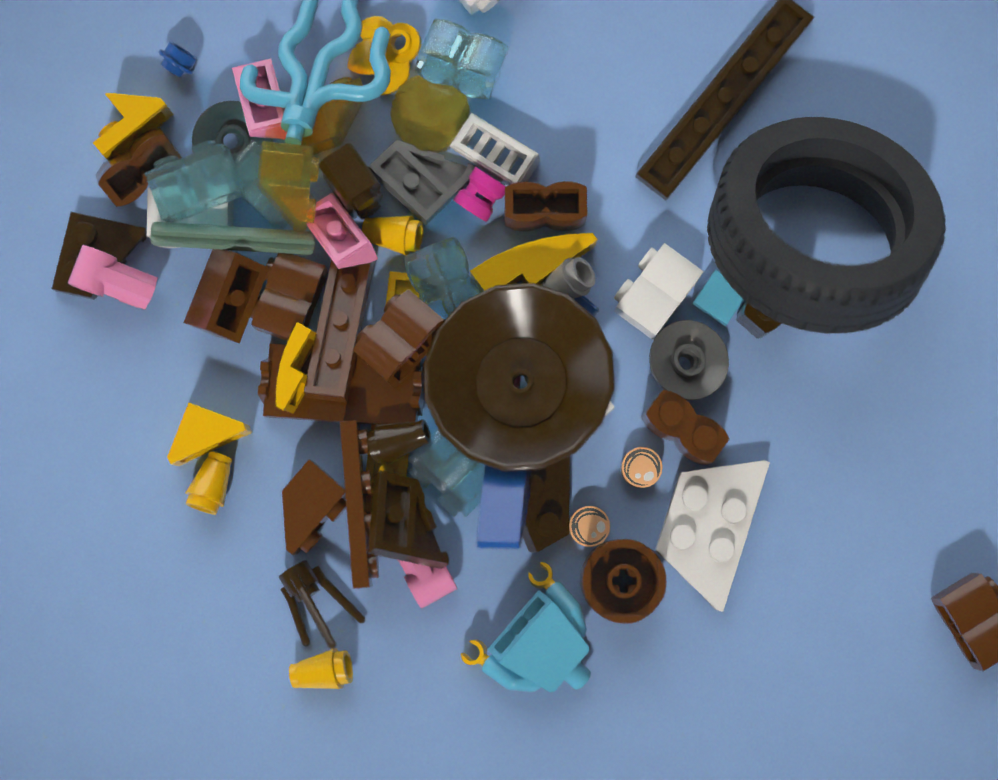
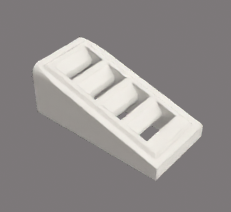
[450,113,540,186]

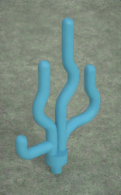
[240,0,391,147]

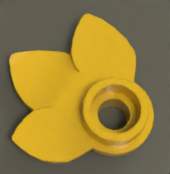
[347,16,421,96]

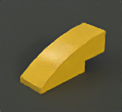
[470,233,598,292]

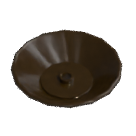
[424,283,615,471]

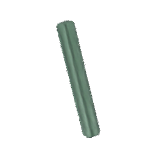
[150,222,315,255]

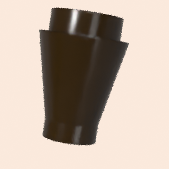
[367,419,431,464]

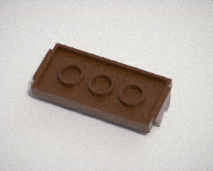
[258,344,424,425]

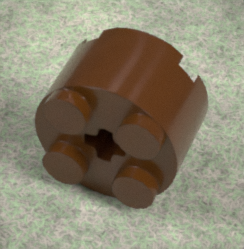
[580,539,667,624]

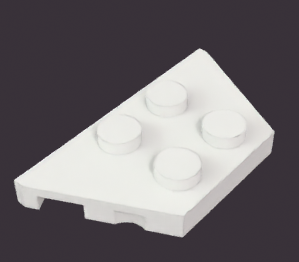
[655,460,770,612]

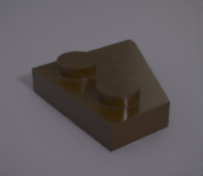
[51,212,148,300]
[522,456,570,553]
[368,470,449,569]

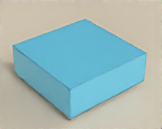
[692,270,744,326]

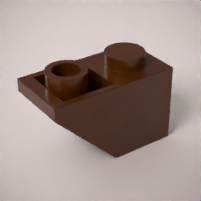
[282,459,346,555]

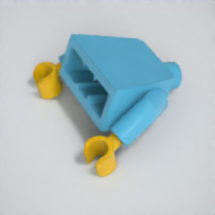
[461,562,591,693]

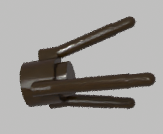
[278,560,365,649]

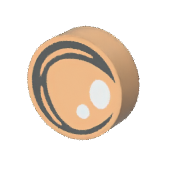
[621,447,662,488]
[569,506,610,547]

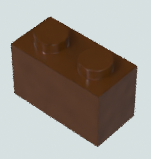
[183,249,269,344]

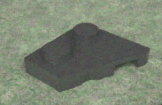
[368,140,477,226]

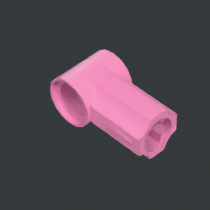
[68,245,158,310]
[398,560,458,609]

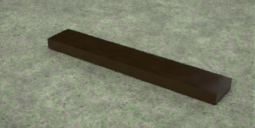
[635,0,814,201]

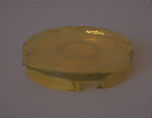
[390,73,470,153]

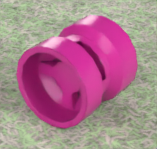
[454,166,506,222]

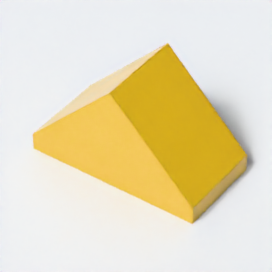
[167,402,252,466]

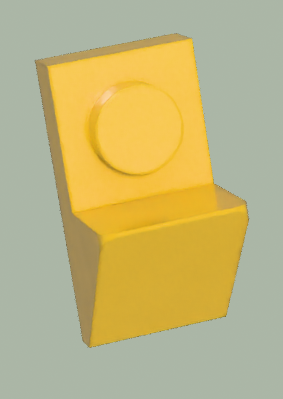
[93,93,174,160]

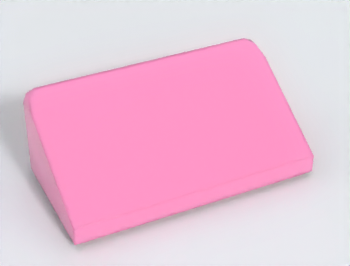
[232,59,287,140]
[298,192,378,269]

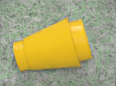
[362,216,423,255]
[185,451,232,515]
[289,648,353,689]

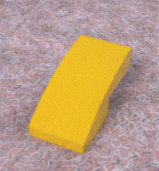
[276,322,317,413]

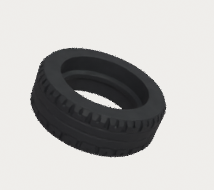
[707,117,946,334]

